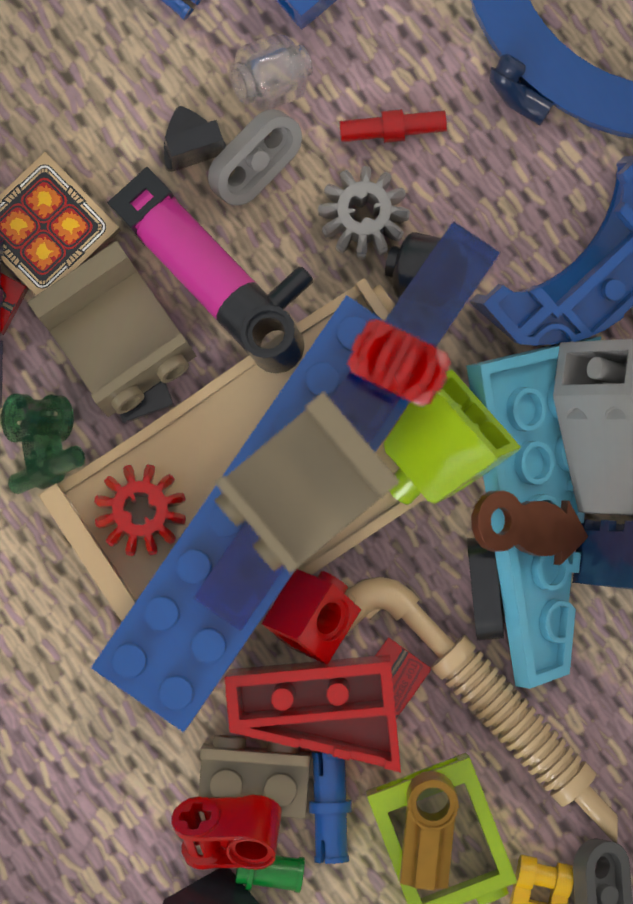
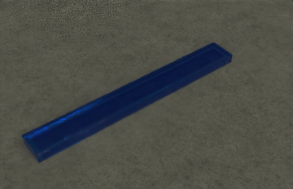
[194,221,501,631]

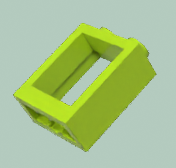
[366,753,518,904]

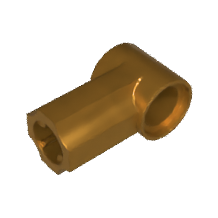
[399,771,459,890]

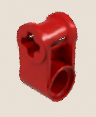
[171,795,282,870]

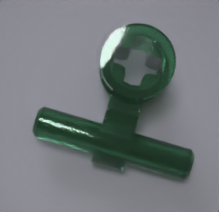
[1,393,86,494]

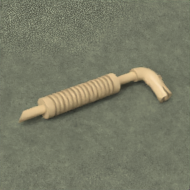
[345,577,618,843]

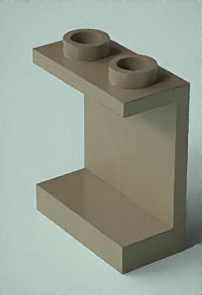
[27,240,197,417]
[215,392,399,574]

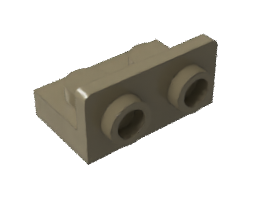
[198,735,311,819]

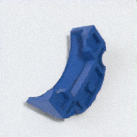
[469,156,633,346]

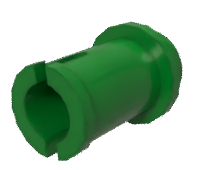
[235,855,305,893]

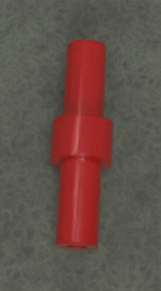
[339,109,447,143]

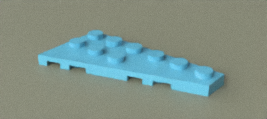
[466,336,601,689]

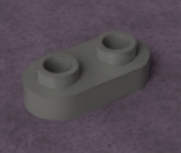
[573,838,633,904]

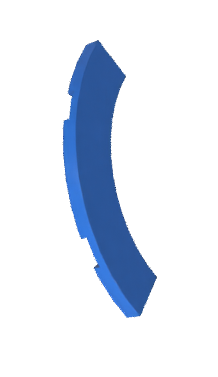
[471,0,633,139]

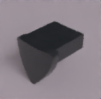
[164,106,227,172]

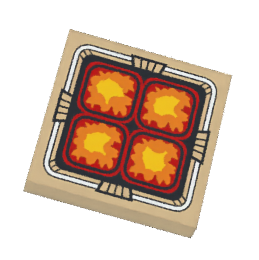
[0,152,121,295]

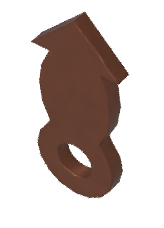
[471,490,588,565]

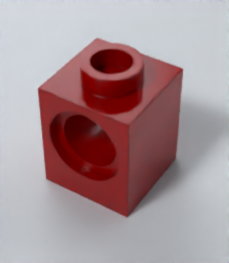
[261,569,362,665]

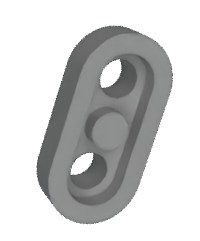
[208,109,302,205]

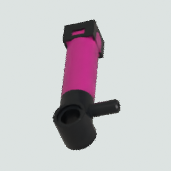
[107,167,313,374]

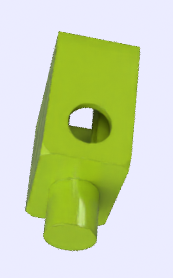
[384,369,521,504]

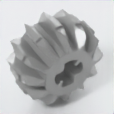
[318,166,410,259]

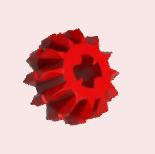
[347,319,451,405]
[94,464,186,557]

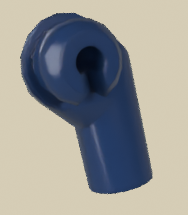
[489,54,554,126]

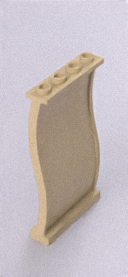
[38,278,426,622]

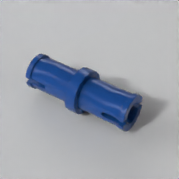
[309,751,352,864]

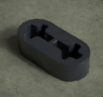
[467,538,504,641]

